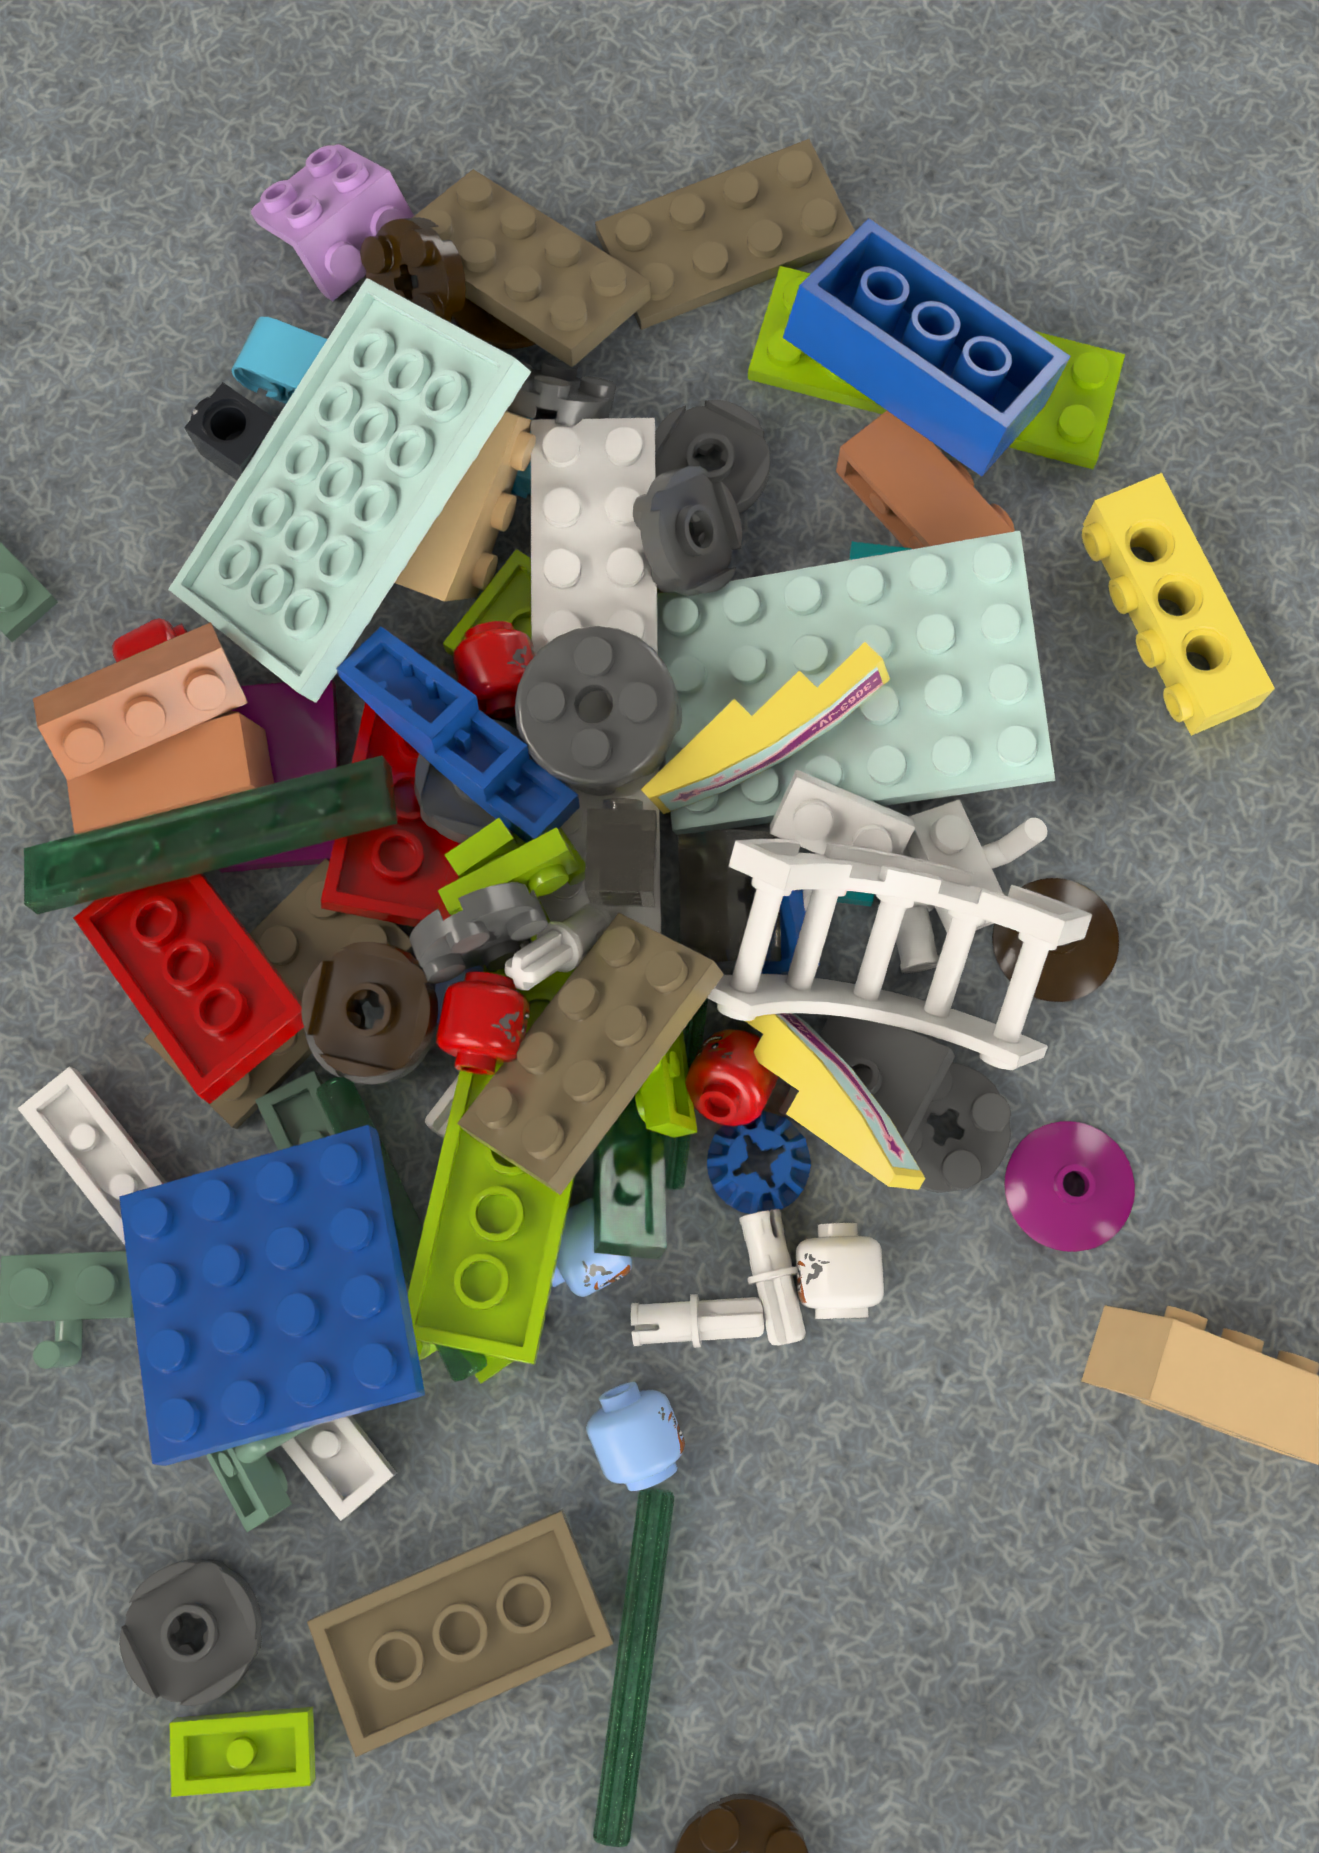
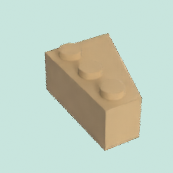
[394,411,536,602]
[1082,1305,1319,1465]

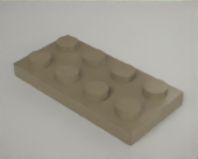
[595,139,855,330]
[412,169,651,367]
[143,858,413,1129]
[457,913,724,1195]
[307,1509,614,1757]

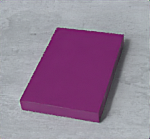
[214,679,342,873]

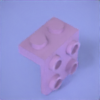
[251,144,414,301]

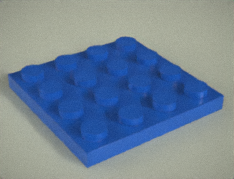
[119,1125,425,1466]

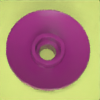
[1004,1121,1135,1252]

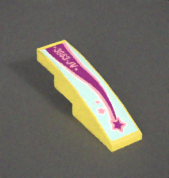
[641,642,890,814]
[745,1013,925,1190]

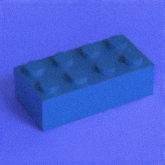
[783,218,1071,477]

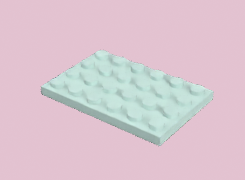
[168,278,531,703]
[657,531,1055,836]

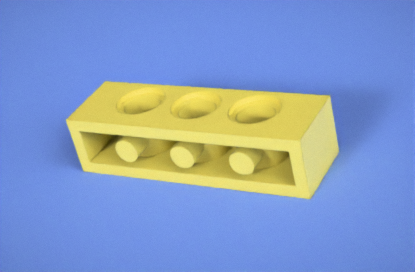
[1082,473,1275,736]

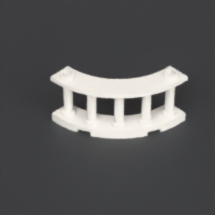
[707,839,1092,1070]

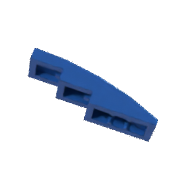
[336,626,580,843]

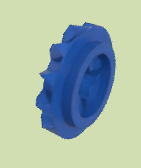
[707,1110,811,1214]

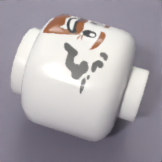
[796,1223,884,1319]

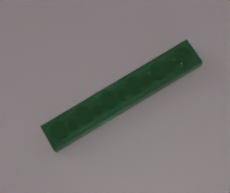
[24,755,397,915]

